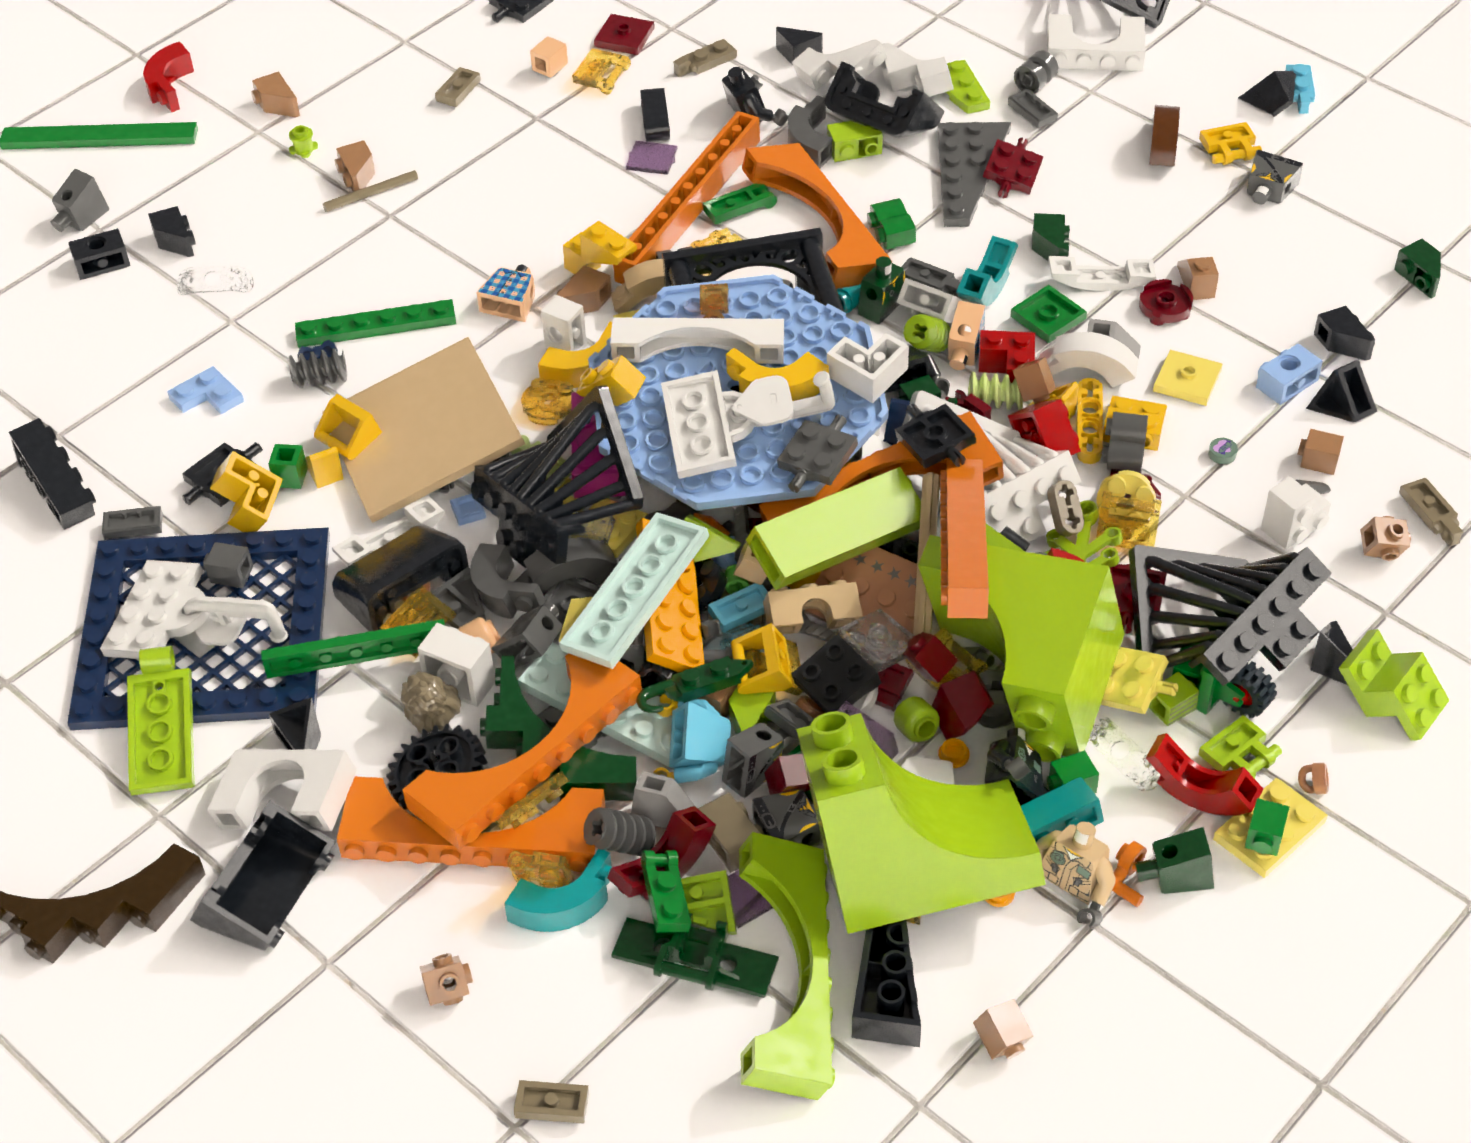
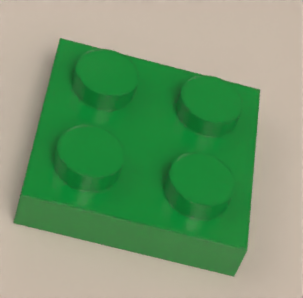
[1010,284,1087,344]

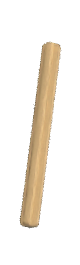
[913,472,940,637]

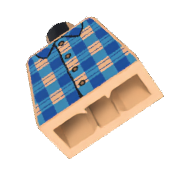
[476,264,535,322]
[948,301,985,370]

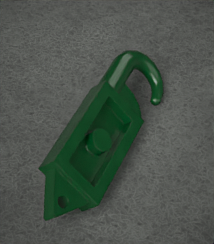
[636,656,753,713]

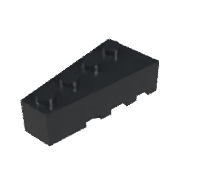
[8,418,96,530]
[851,920,922,1048]

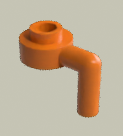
[1112,841,1147,907]

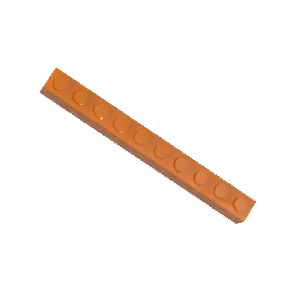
[613,111,760,284]
[940,459,989,619]

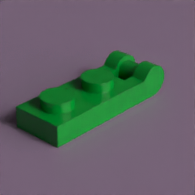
[703,184,777,225]
[641,850,691,933]

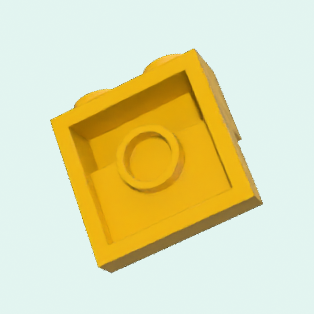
[1103,395,1167,451]

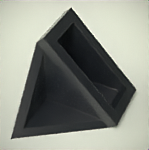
[1238,71,1296,117]
[1306,360,1378,422]
[1310,621,1353,686]
[269,697,321,750]

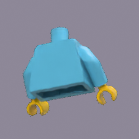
[653,694,731,784]

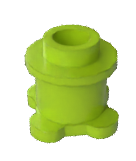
[289,125,318,158]

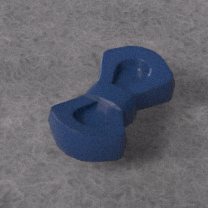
[297,340,338,360]

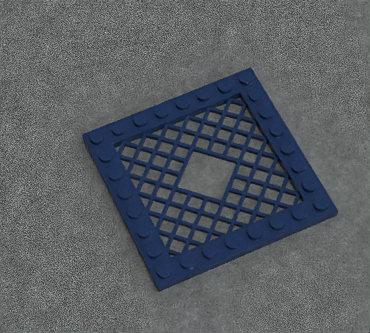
[67,527,330,731]

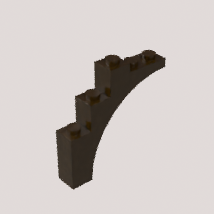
[0,843,206,964]

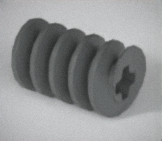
[288,348,348,388]
[583,807,656,857]

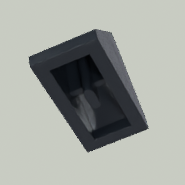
[776,26,823,65]

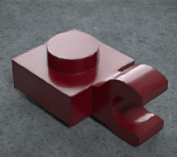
[945,389,992,420]

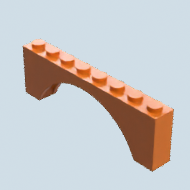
[742,143,893,289]
[759,411,1004,523]
[402,653,642,850]
[337,776,606,872]

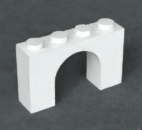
[1047,14,1146,71]
[207,748,357,831]

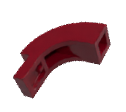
[607,806,716,901]

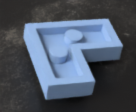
[167,366,244,414]

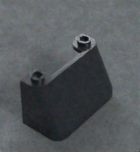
[825,61,945,138]
[332,524,469,631]
[190,800,336,951]

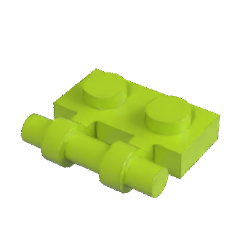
[1198,715,1282,778]

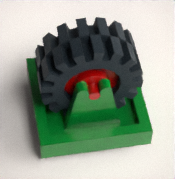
[1196,661,1277,718]

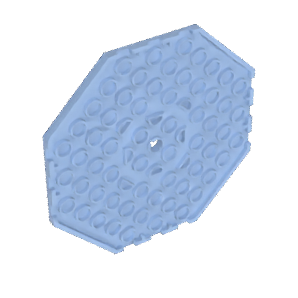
[588,274,888,510]

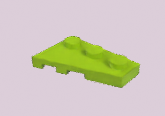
[945,59,991,114]

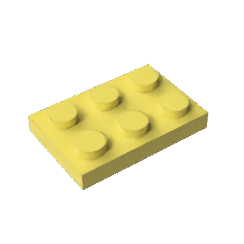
[1213,777,1328,879]

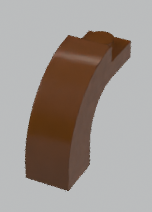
[1149,104,1180,167]

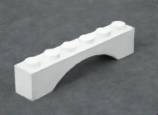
[610,317,785,364]

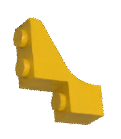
[563,220,637,274]

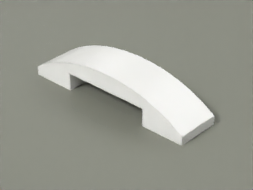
[1048,256,1157,291]
[332,495,445,566]

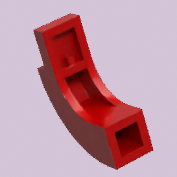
[143,41,194,113]
[1146,733,1264,816]

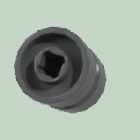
[1014,50,1059,94]
[978,670,1014,729]

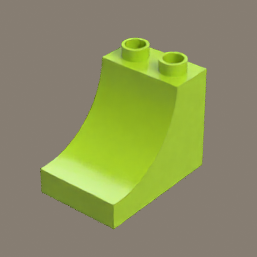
[918,535,1125,763]
[796,711,1046,934]

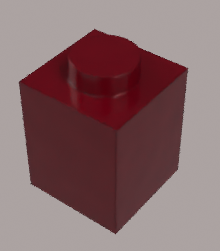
[902,632,959,683]

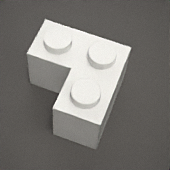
[827,332,909,403]
[1261,476,1332,549]

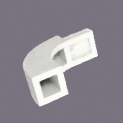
[1039,332,1139,388]

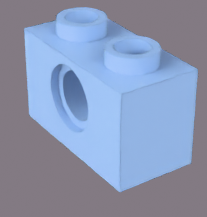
[1256,343,1323,405]

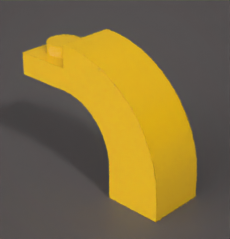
[538,321,612,388]
[726,348,829,401]

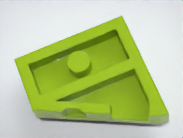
[681,870,737,935]

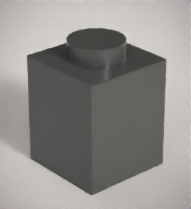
[203,542,254,588]

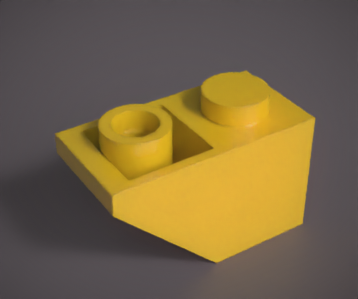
[576,355,646,406]

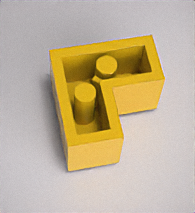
[210,451,283,532]

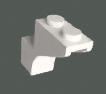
[792,39,887,91]
[881,42,954,97]

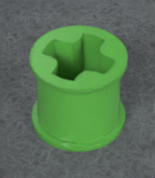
[725,564,749,594]

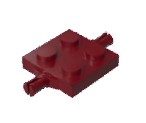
[983,137,1044,199]
[1110,564,1167,634]

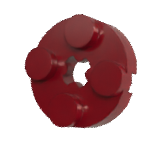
[1139,279,1194,326]

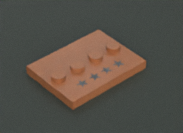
[805,547,933,657]

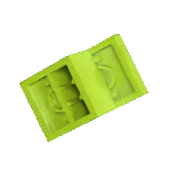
[1339,629,1450,740]

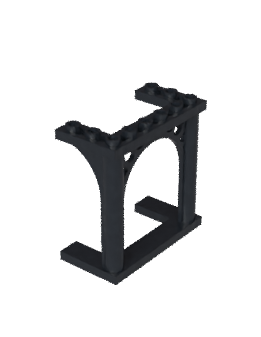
[662,227,845,312]

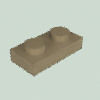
[435,67,481,107]
[514,1080,589,1124]

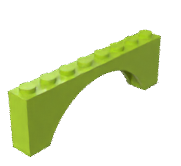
[739,832,836,1101]

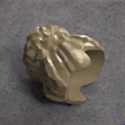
[400,671,461,734]

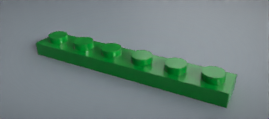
[294,299,456,348]
[261,619,445,679]

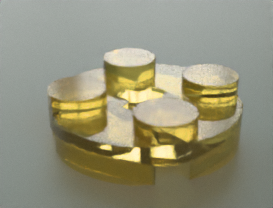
[521,378,574,426]

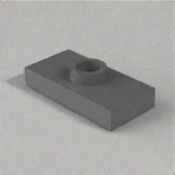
[1008,89,1058,129]
[102,506,163,540]
[764,699,814,742]

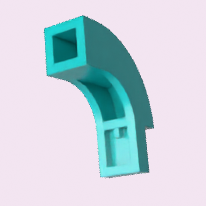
[956,235,1018,306]
[504,849,612,932]

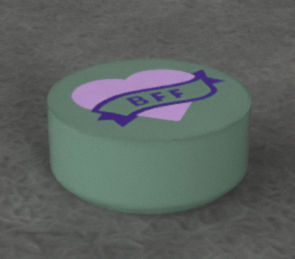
[1208,437,1238,465]

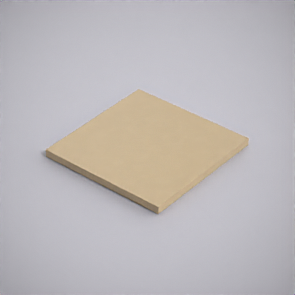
[322,337,525,523]

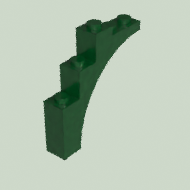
[480,656,637,801]

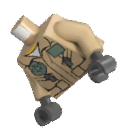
[1036,822,1116,928]

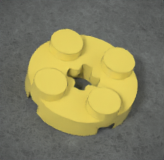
[1096,470,1156,529]

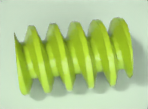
[903,314,951,353]

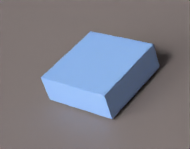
[450,494,486,526]

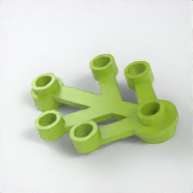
[1044,500,1123,567]

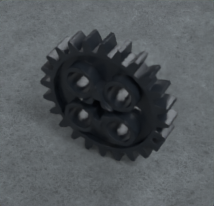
[386,724,488,810]

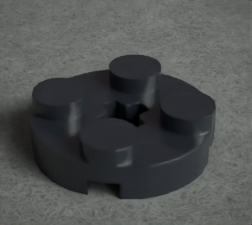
[694,559,727,615]

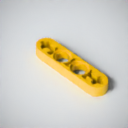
[1076,378,1103,464]

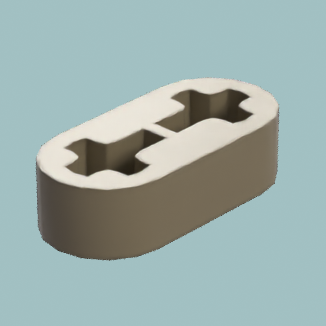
[1047,480,1084,537]

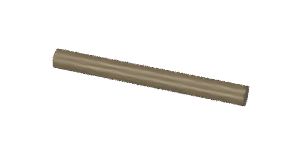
[322,170,418,212]

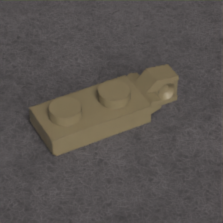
[673,39,737,77]
[1399,478,1463,546]

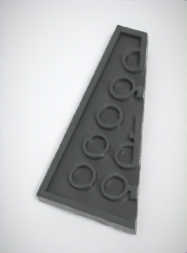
[937,121,1011,227]

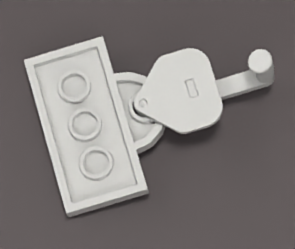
[661,370,835,479]
[100,560,288,659]

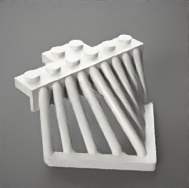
[897,391,1081,542]

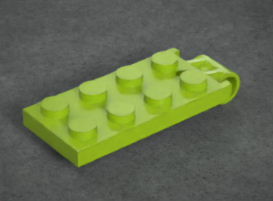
[127,646,195,796]

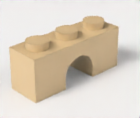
[763,580,863,635]

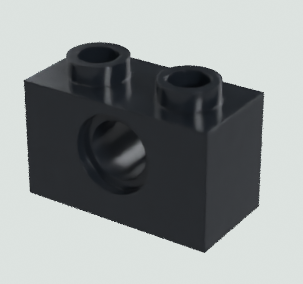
[68,228,131,280]

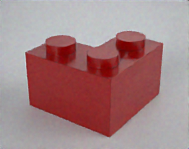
[978,330,1035,383]
[1007,399,1081,456]

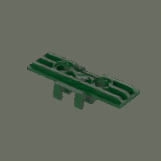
[611,913,779,998]

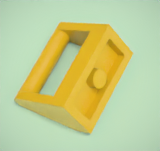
[314,394,382,460]
[731,623,794,694]

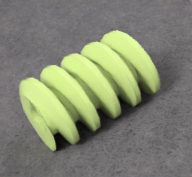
[968,371,1023,410]

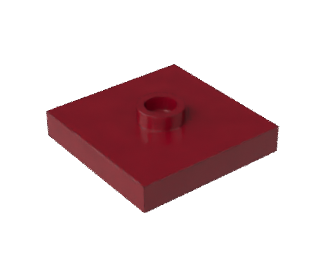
[594,13,655,55]

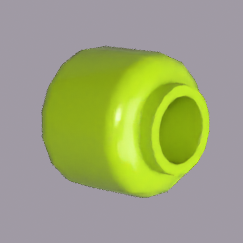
[893,696,940,743]

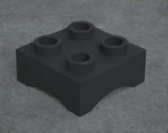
[791,634,881,713]

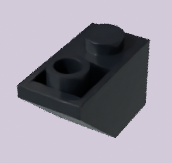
[148,206,196,257]
[1314,305,1376,361]

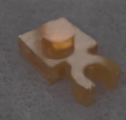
[700,283,729,318]

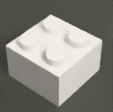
[418,623,495,707]

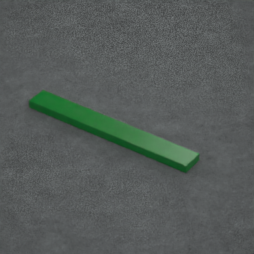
[0,122,198,150]

